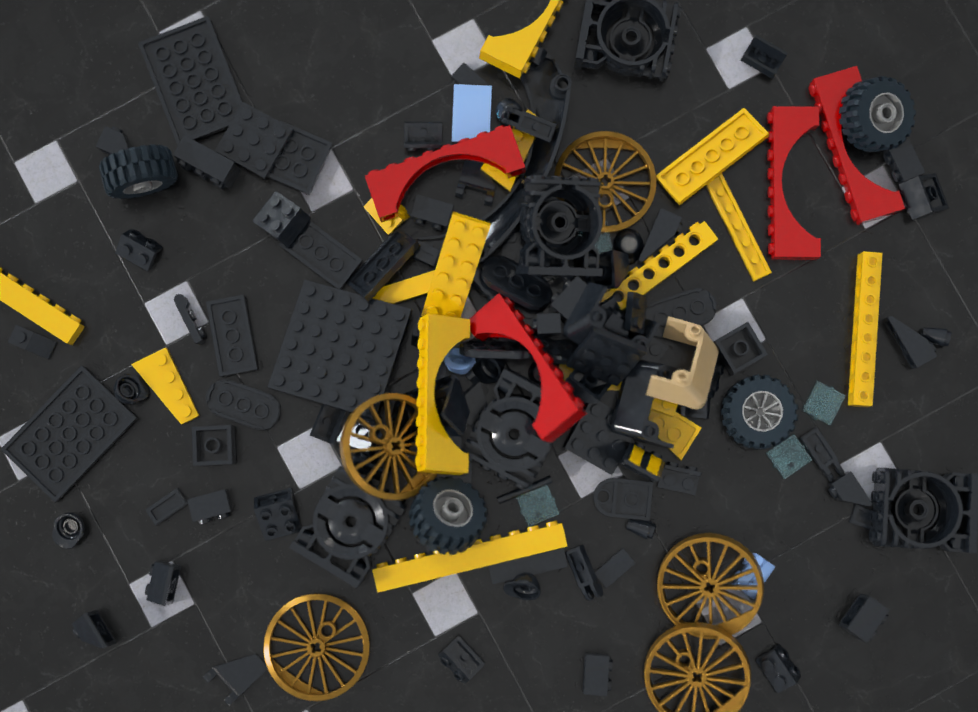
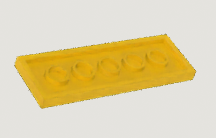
[656,108,769,205]
[421,212,491,318]

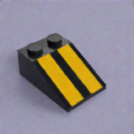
[619,441,665,482]

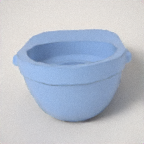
[444,348,476,374]

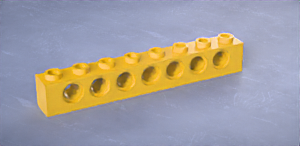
[600,221,718,311]
[848,251,882,407]

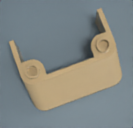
[646,316,719,409]

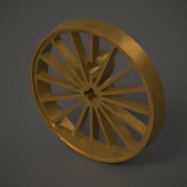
[554,131,656,233]
[340,393,437,500]
[657,533,764,639]
[264,594,369,701]
[644,622,751,712]

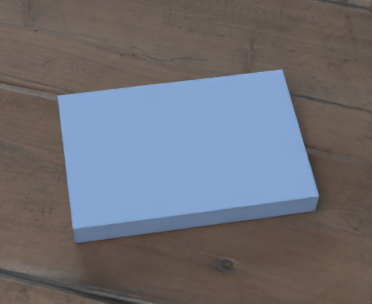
[452,84,492,142]

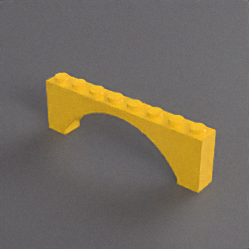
[479,0,564,78]
[415,314,470,475]

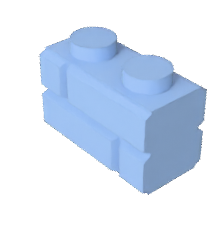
[732,553,775,599]

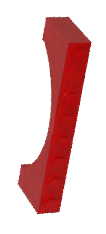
[809,66,905,225]
[767,106,821,260]
[365,125,526,223]
[469,293,587,444]

